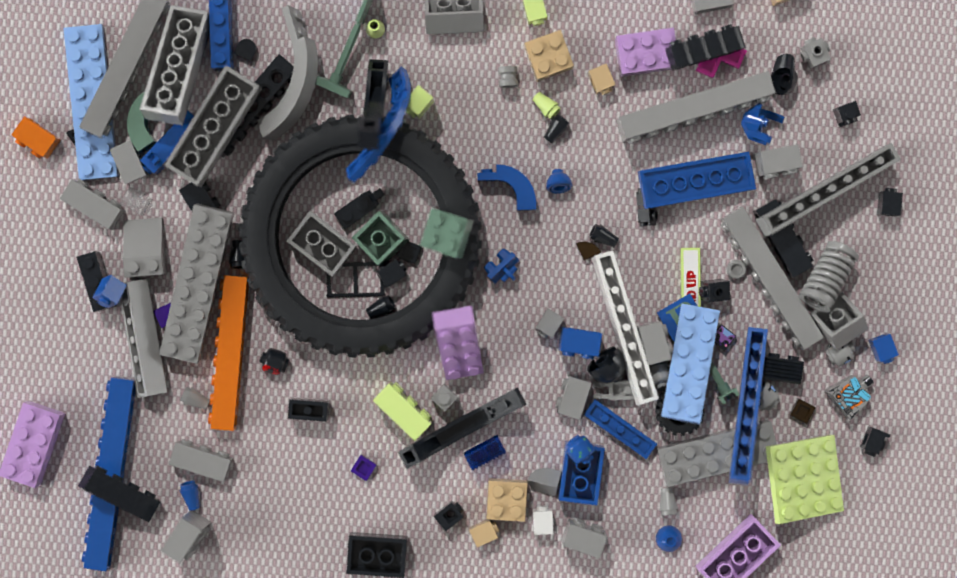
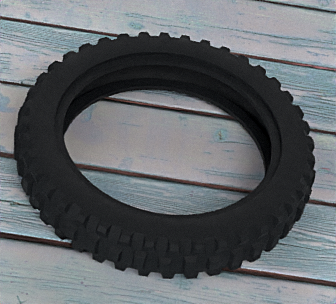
[238,114,482,358]

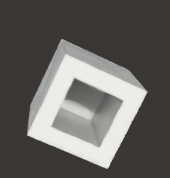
[533,506,553,535]

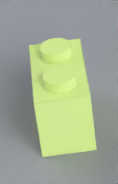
[406,85,434,119]

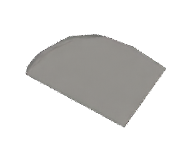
[527,468,561,496]

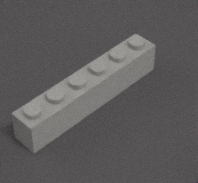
[120,279,167,398]

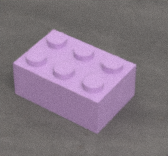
[615,28,676,77]

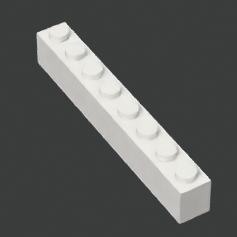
[591,251,659,405]

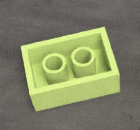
[373,382,432,441]

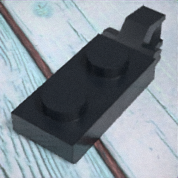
[334,188,385,229]

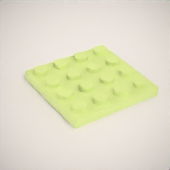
[766,435,844,524]

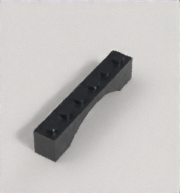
[358,59,389,150]

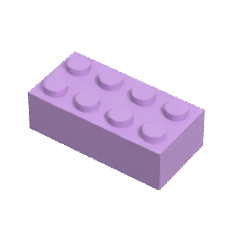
[433,306,484,380]
[0,401,65,488]
[695,514,781,578]

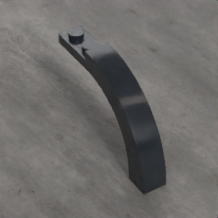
[398,387,527,469]

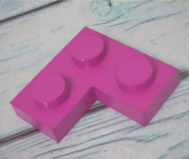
[695,49,747,79]

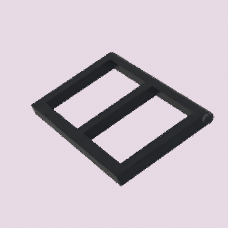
[326,262,385,297]

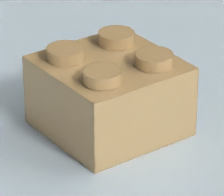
[524,30,574,82]
[486,478,527,522]

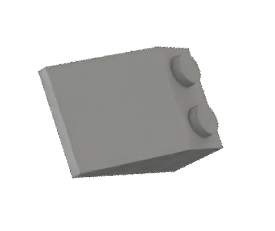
[123,217,167,278]

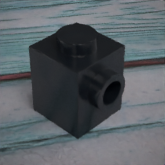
[699,279,730,303]

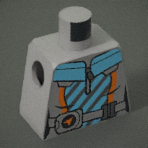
[824,375,874,420]

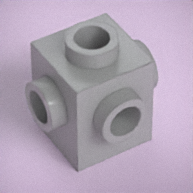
[800,37,831,69]

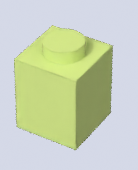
[523,0,548,26]

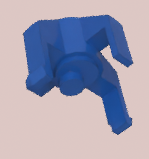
[741,103,784,145]

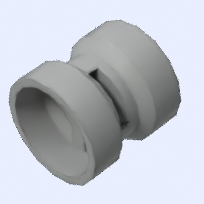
[498,66,518,88]

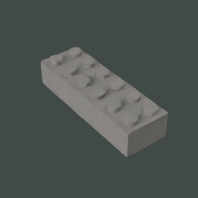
[140,5,210,126]
[164,66,262,187]
[656,420,777,487]

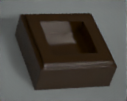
[789,398,816,424]

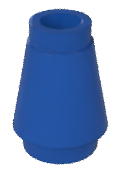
[179,481,200,511]

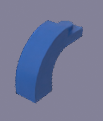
[477,164,536,211]

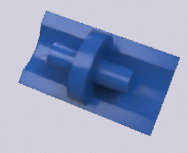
[484,248,520,284]

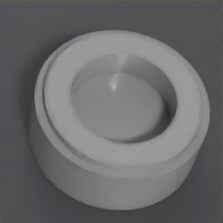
[726,260,746,279]

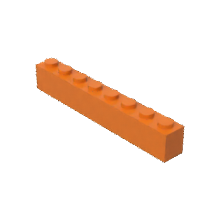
[208,275,250,431]

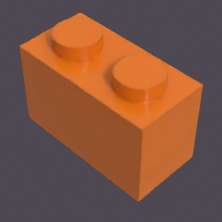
[12,116,61,159]

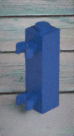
[140,110,195,175]

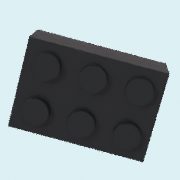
[346,532,408,578]

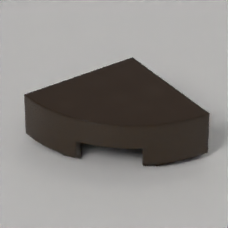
[576,242,601,260]

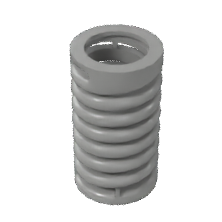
[799,241,859,312]

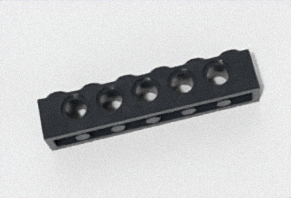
[221,54,294,158]

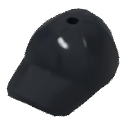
[771,54,798,95]

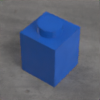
[93,275,127,308]
[868,333,899,364]

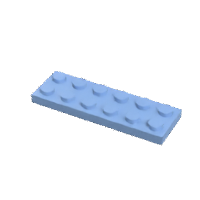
[661,304,720,424]

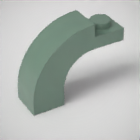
[127,92,157,153]

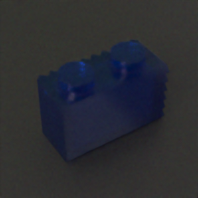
[464,434,506,470]

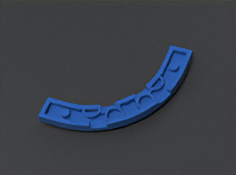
[346,66,411,183]

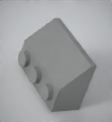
[425,0,484,35]

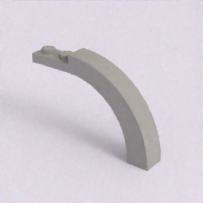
[257,5,318,141]

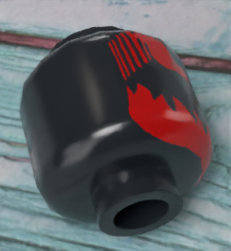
[259,348,289,375]

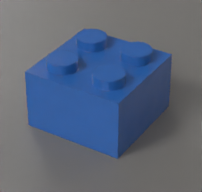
[558,327,602,359]

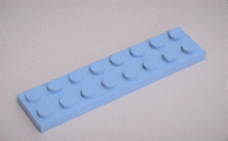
[63,24,119,180]

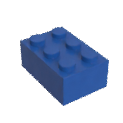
[558,441,605,505]

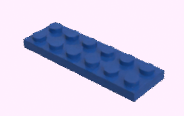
[637,152,756,209]

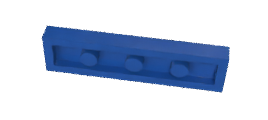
[584,399,657,459]

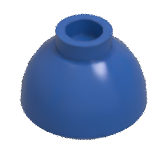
[546,169,573,194]
[656,525,682,552]

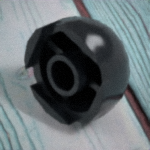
[587,346,626,383]

